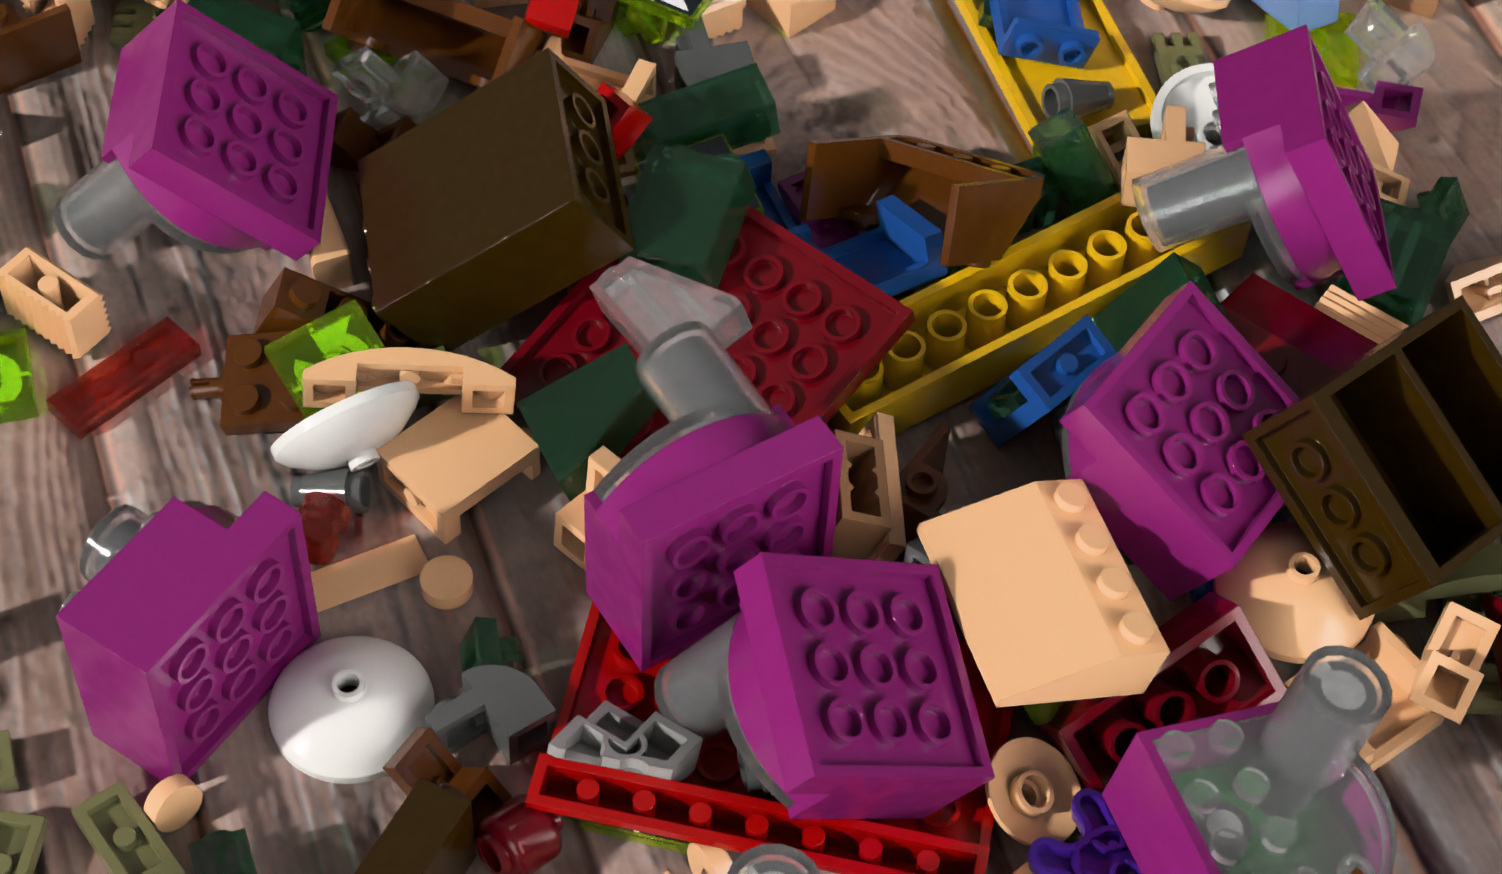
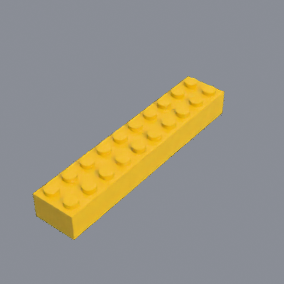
[826,192,1253,435]

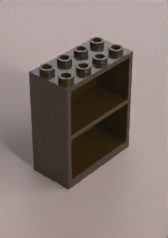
[358,48,634,352]
[1242,295,1502,620]

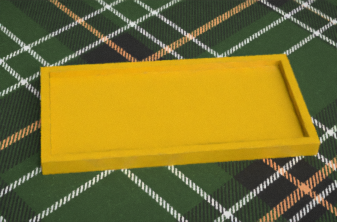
[954,0,1156,160]

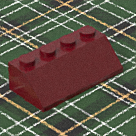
[1217,273,1379,397]
[1037,591,1289,793]

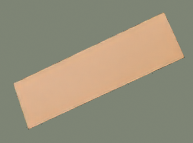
[311,534,428,613]

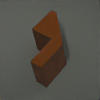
[551,0,621,64]
[330,106,417,172]
[383,727,512,844]

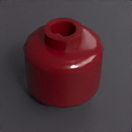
[476,794,564,874]

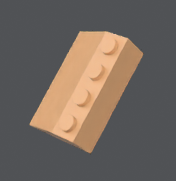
[916,479,1170,708]

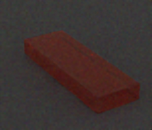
[46,316,202,440]

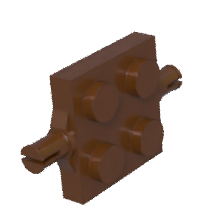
[189,329,313,436]

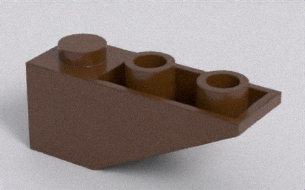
[253,267,418,348]

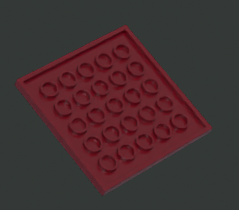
[500,164,916,468]

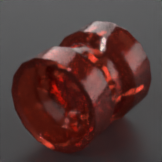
[298,491,353,565]

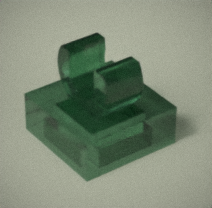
[1407,177,1470,244]
[459,617,523,672]

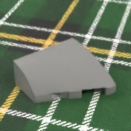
[547,700,703,781]

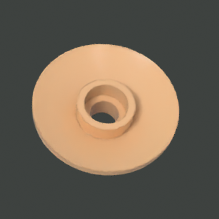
[985,737,1081,847]

